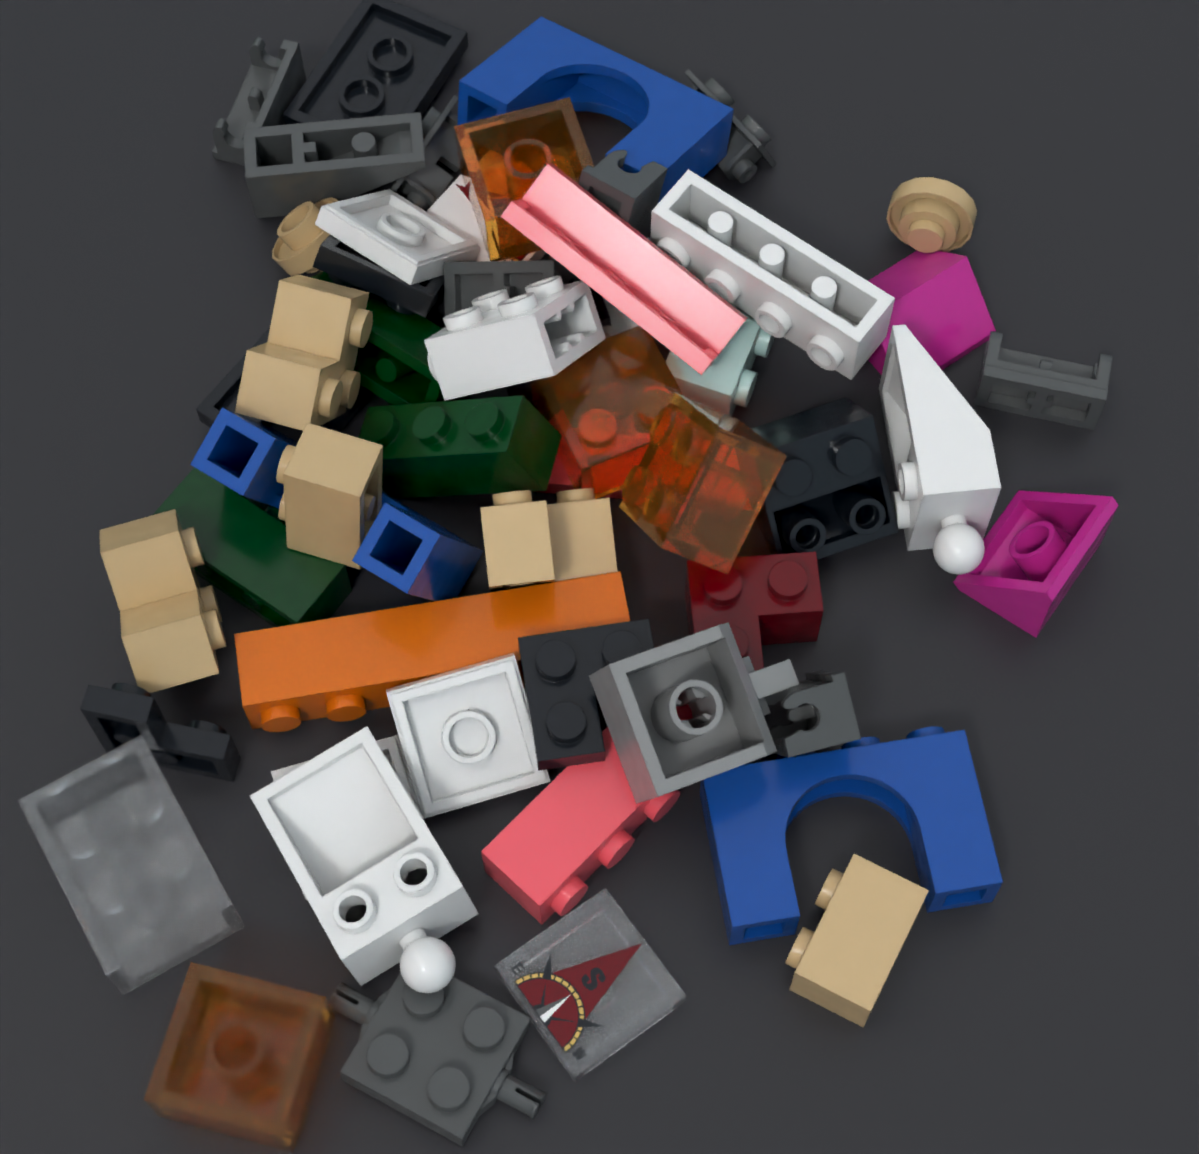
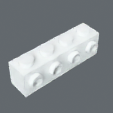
[650,169,895,380]

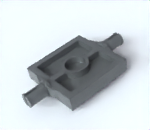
[328,972,547,1147]

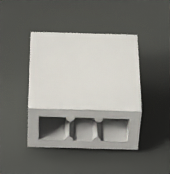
[424,276,606,401]

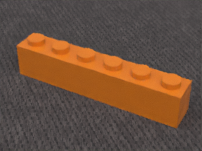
[234,571,630,732]

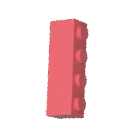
[481,705,693,925]

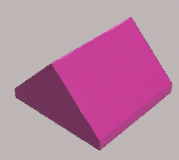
[868,251,996,376]
[953,490,1119,638]

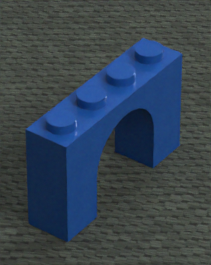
[457,16,734,203]
[190,407,483,601]
[699,726,1003,945]

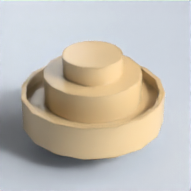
[886,177,977,253]
[272,197,338,276]

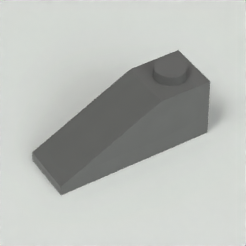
[243,112,426,219]

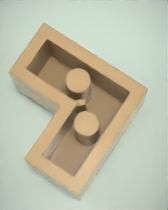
[235,274,373,431]
[480,488,618,590]
[99,509,227,693]

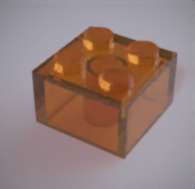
[454,97,595,261]
[531,326,698,499]
[619,392,787,574]
[144,962,335,1152]

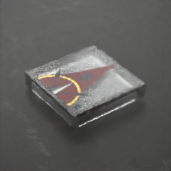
[494,888,686,1082]

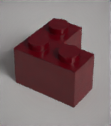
[685,552,824,671]

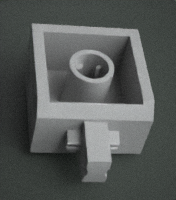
[589,622,799,804]

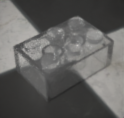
[18,735,245,995]

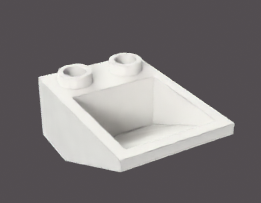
[879,324,1001,575]
[250,726,479,993]

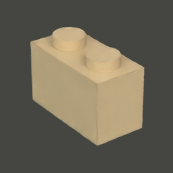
[276,423,383,570]
[785,854,929,1028]

